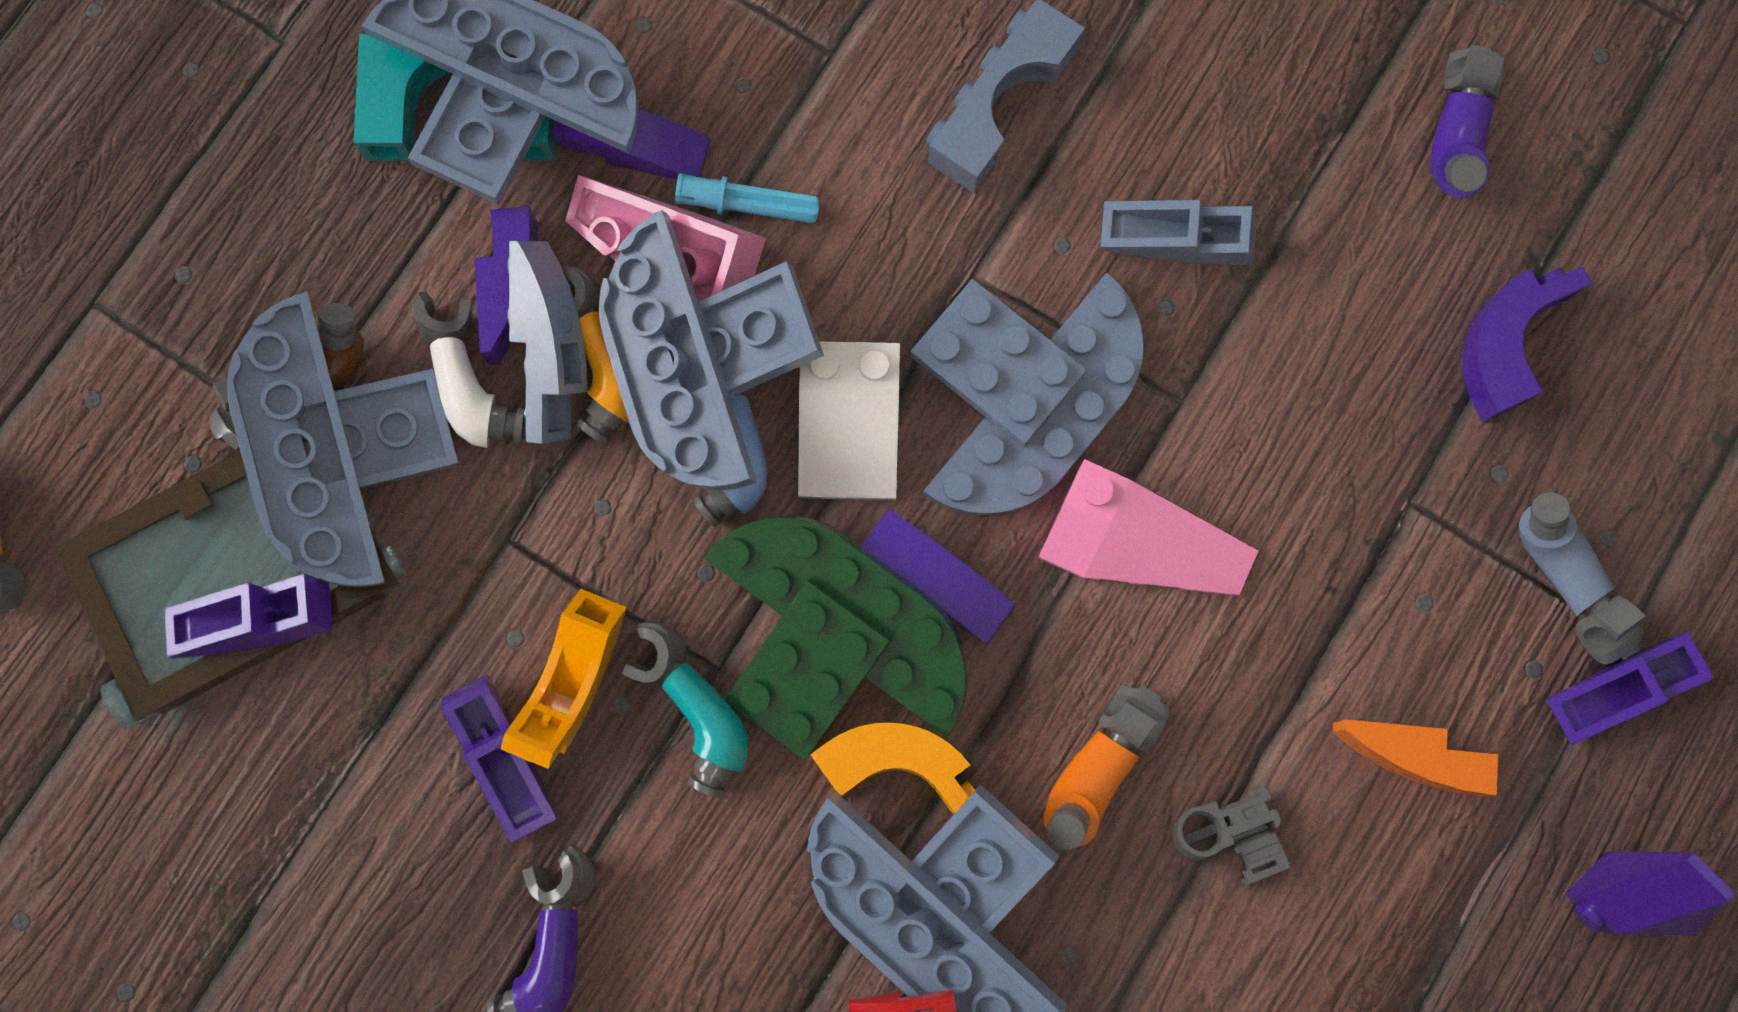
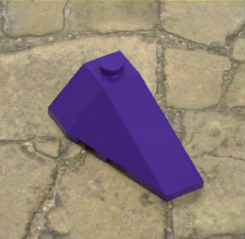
[1565,852,1736,936]

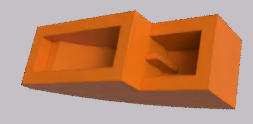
[1332,719,1498,797]

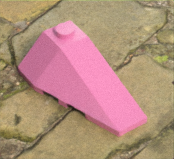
[565,175,766,302]
[1038,459,1258,596]

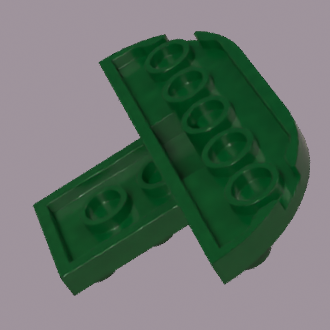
[704,515,968,760]

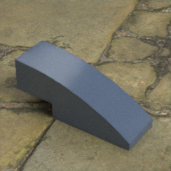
[1101,200,1257,265]

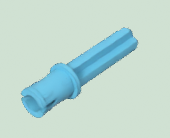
[675,173,820,223]

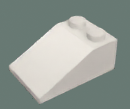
[798,341,900,500]

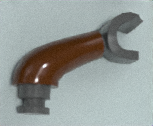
[209,303,364,450]

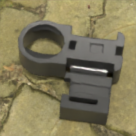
[1172,784,1291,887]

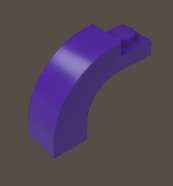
[1463,267,1592,423]

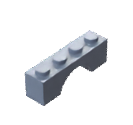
[926,0,1085,194]

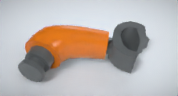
[1044,685,1171,850]

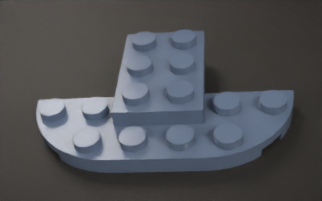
[362,0,639,205]
[599,209,824,490]
[910,273,1144,516]
[227,292,458,587]
[807,785,1068,1012]

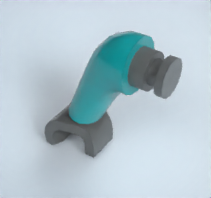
[622,622,749,798]

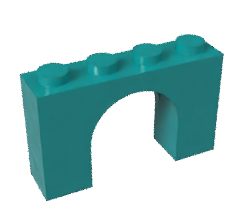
[354,34,556,161]

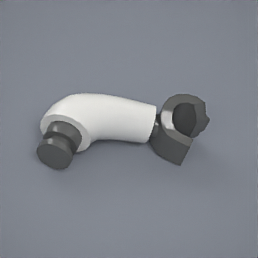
[412,288,525,448]

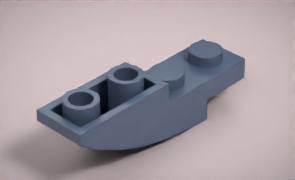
[507,241,588,444]

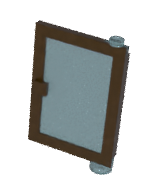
[54,452,405,730]

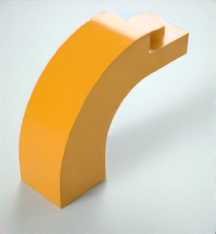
[501,589,627,769]
[810,723,975,815]

